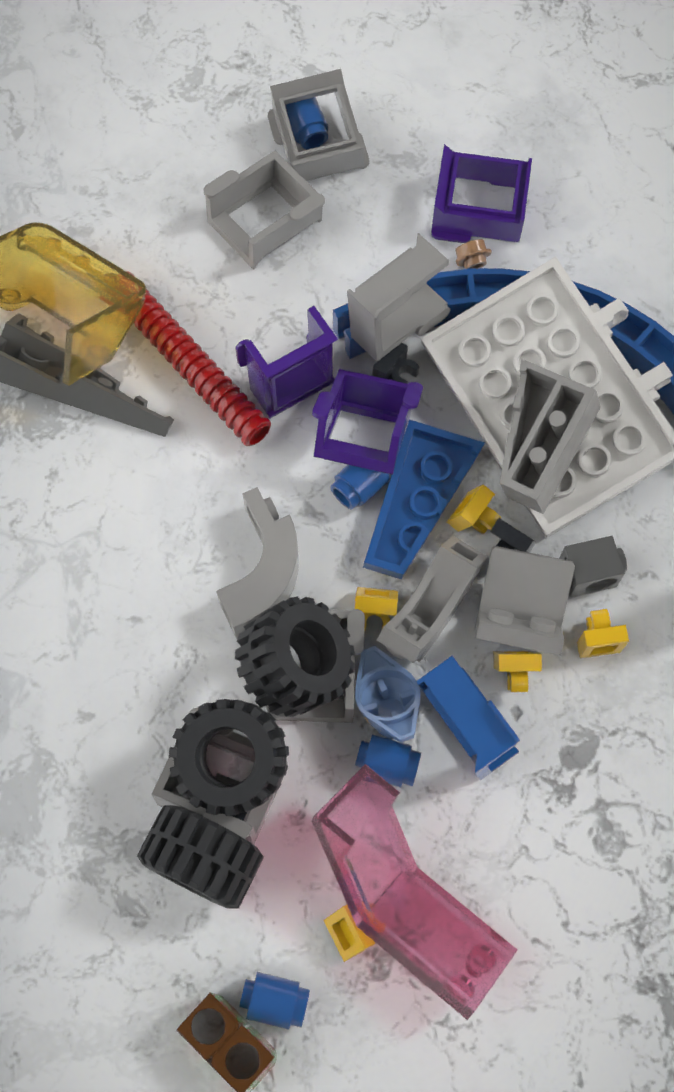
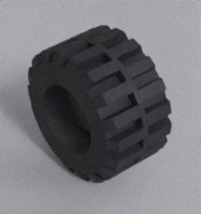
[235,596,355,717]
[169,699,289,816]
[137,805,264,909]

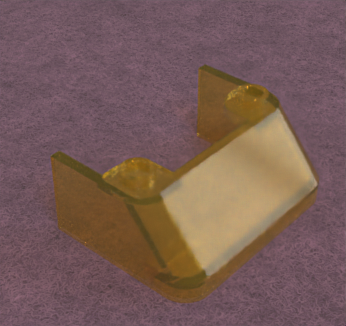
[0,222,146,386]

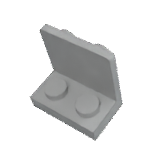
[475,546,575,655]

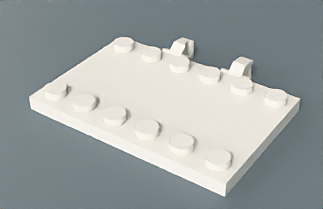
[421,256,674,538]

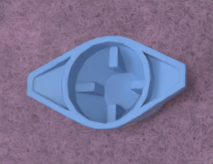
[355,646,421,742]

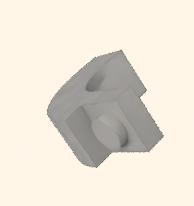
[216,487,299,639]
[377,536,488,663]

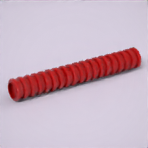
[105,271,271,446]

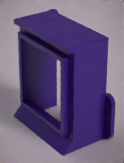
[431,144,532,243]
[235,306,338,419]
[312,369,423,475]

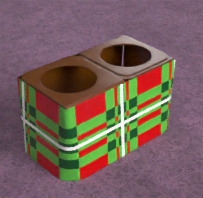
[176,992,277,1092]

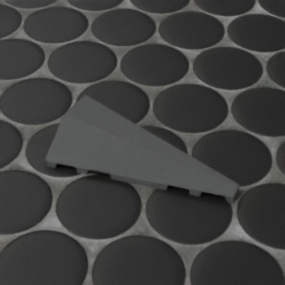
[0,313,174,437]

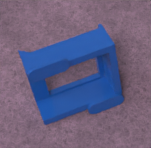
[416,656,520,780]

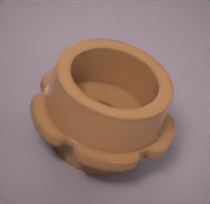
[455,239,491,269]

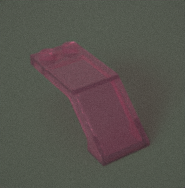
[311,764,518,1020]

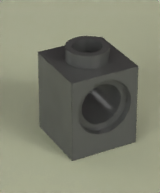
[559,535,627,598]

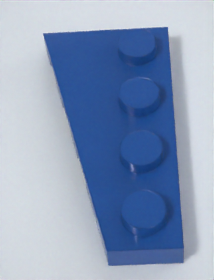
[363,419,485,580]

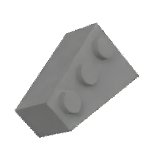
[499,359,600,514]

